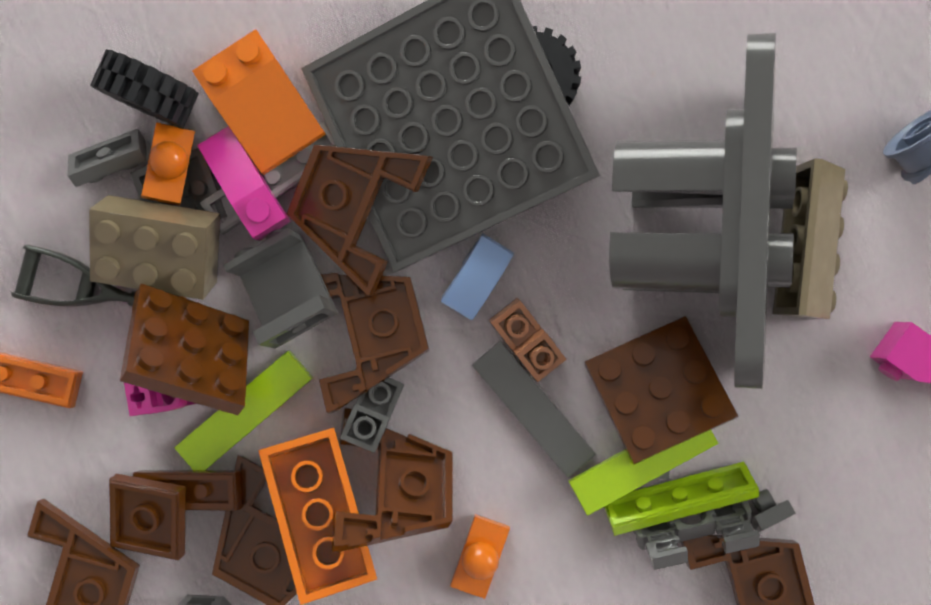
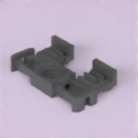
[633,501,760,570]

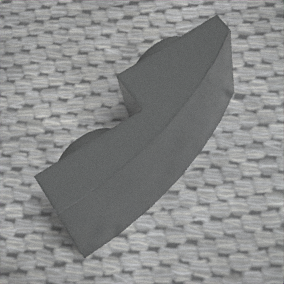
[340,377,405,453]

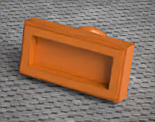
[141,122,195,206]
[450,514,510,599]

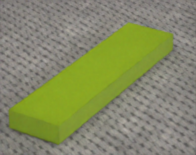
[174,350,313,470]
[568,430,719,516]
[604,461,759,536]

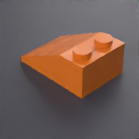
[192,29,326,175]

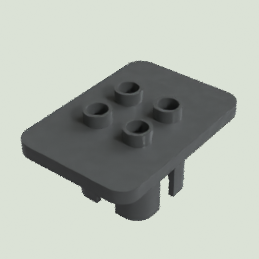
[609,33,797,389]

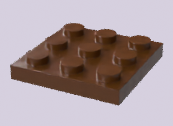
[120,283,250,415]
[584,316,739,465]

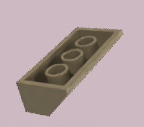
[772,158,848,319]

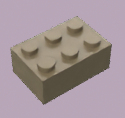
[89,195,220,300]

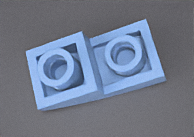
[441,233,514,320]

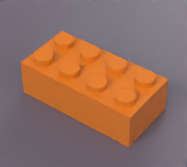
[258,427,378,605]

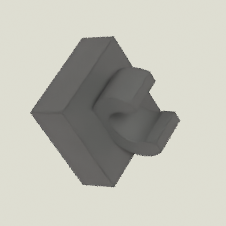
[751,488,796,532]

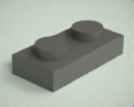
[67,129,146,187]

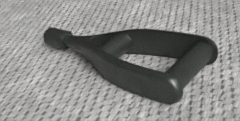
[11,244,135,307]

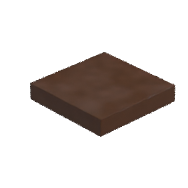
[109,473,186,561]

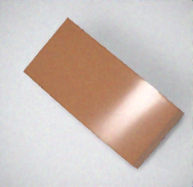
[489,298,567,382]

